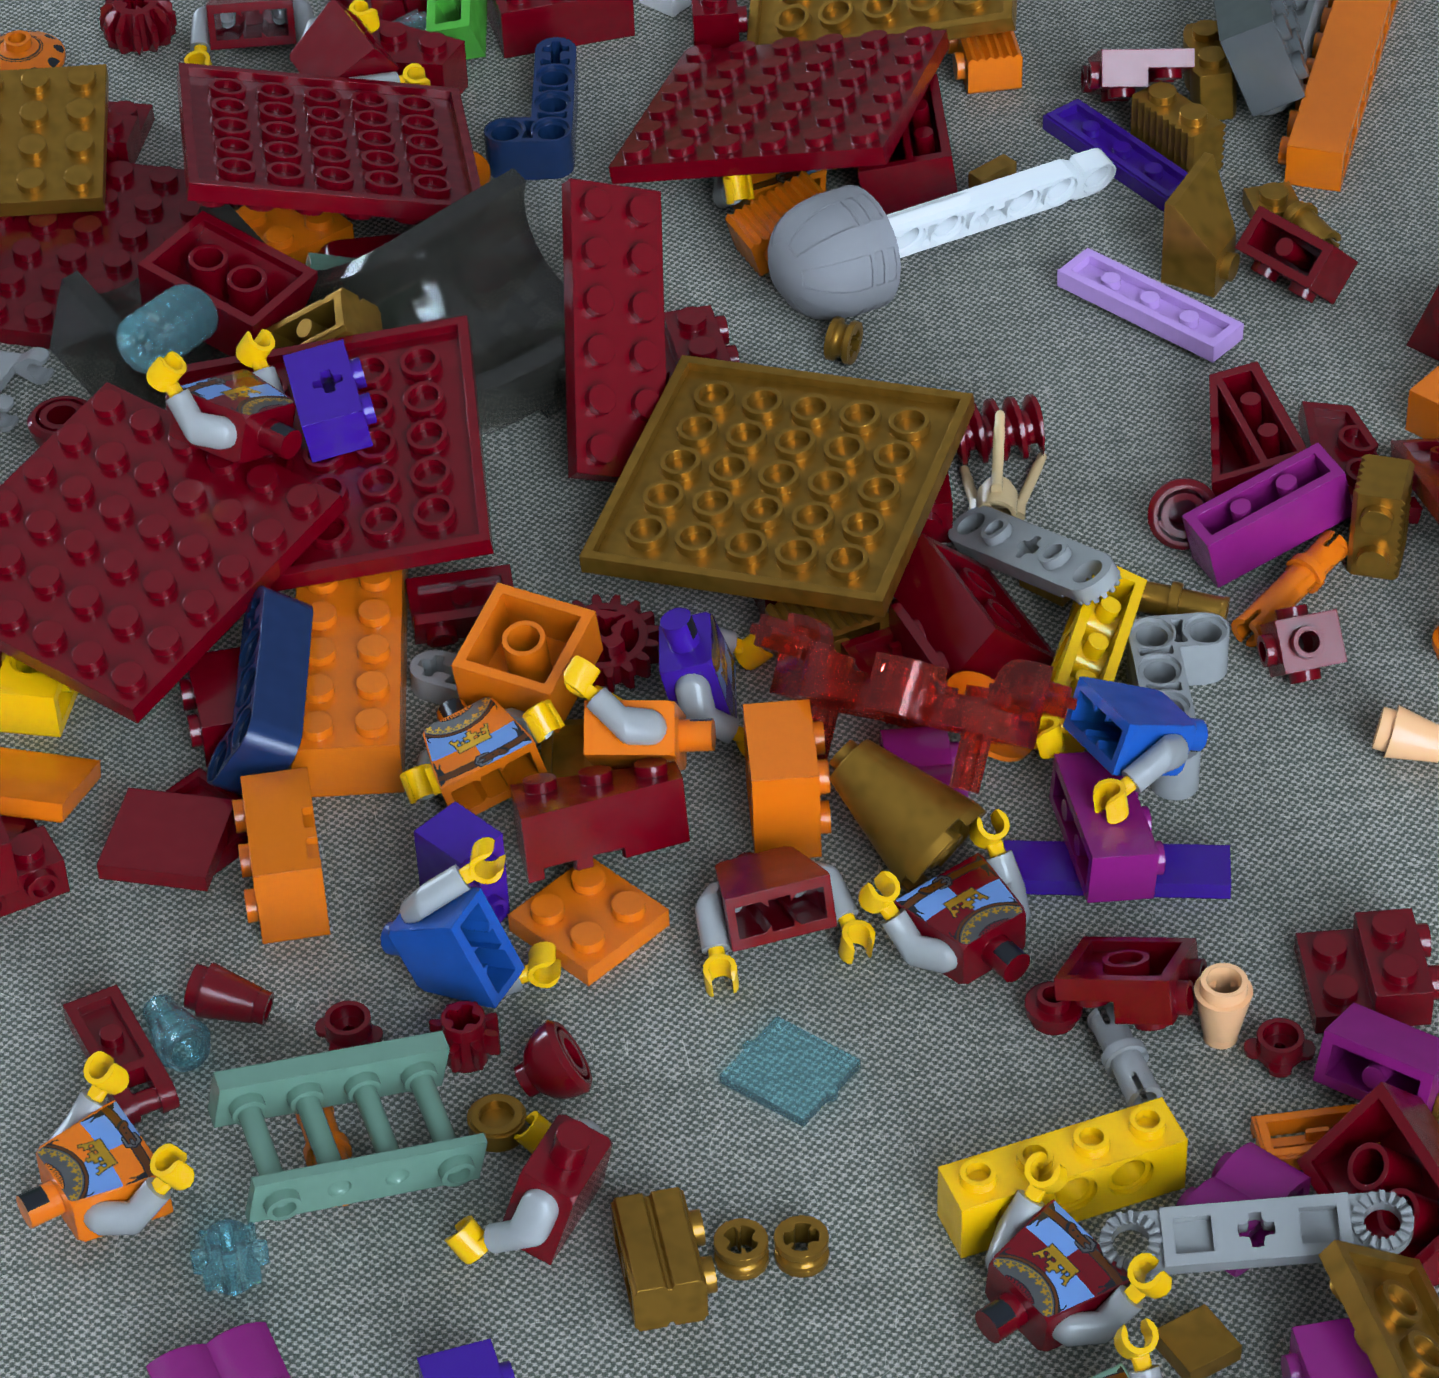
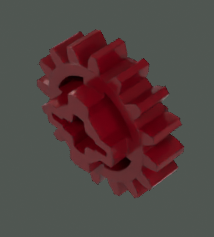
[572,594,659,694]

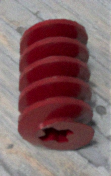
[957,394,1045,465]

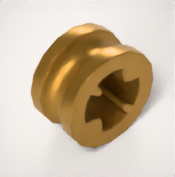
[824,316,863,365]
[774,1215,829,1278]
[714,1218,769,1280]

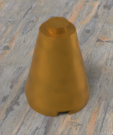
[829,739,987,893]

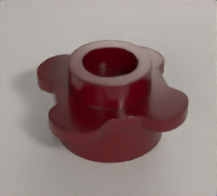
[315,1001,383,1051]
[1244,1018,1316,1078]

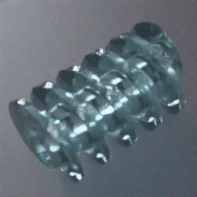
[116,284,219,374]

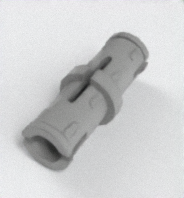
[1087,1003,1164,1108]

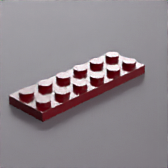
[561,178,666,483]

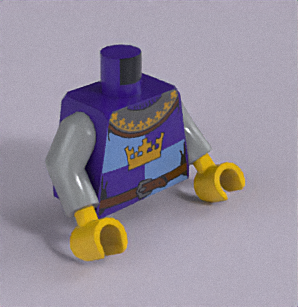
[659,607,773,756]

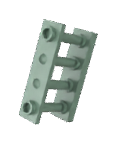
[207,1031,488,1224]

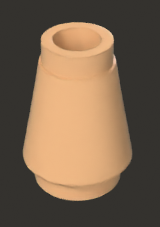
[1372,705,1439,763]
[1194,963,1253,1050]

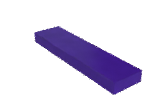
[1043,99,1188,212]
[1004,840,1231,899]

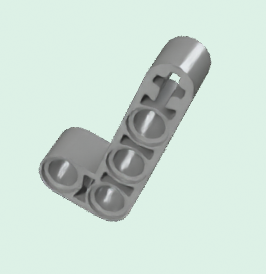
[1126,612,1230,801]

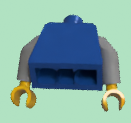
[1030,676,1208,824]
[380,837,561,1008]

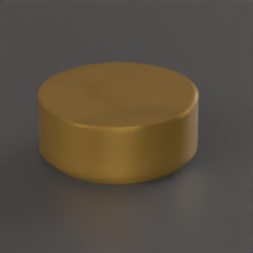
[467,1094,528,1153]

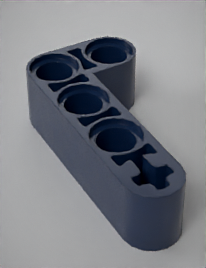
[484,37,579,180]
[207,586,313,797]

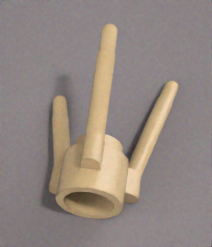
[960,410,1047,520]

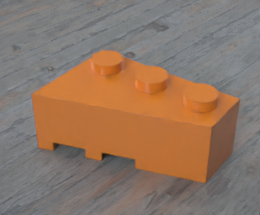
[232,767,331,944]

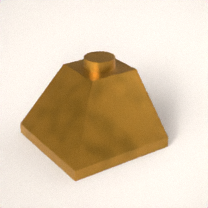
[1161,152,1240,298]

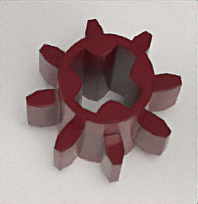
[429,1001,501,1073]

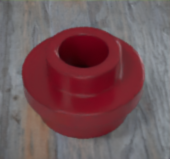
[1025,981,1083,1035]

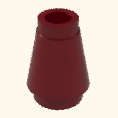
[184,962,274,1026]

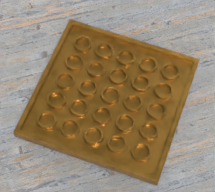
[579,355,975,617]

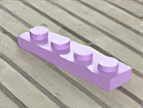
[1057,248,1244,363]

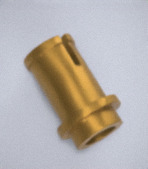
[1283,201,1341,248]

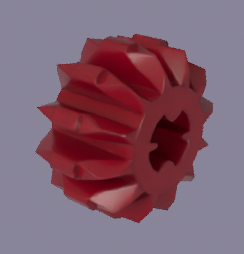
[99,0,177,56]

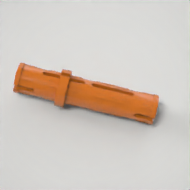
[1231,530,1348,647]

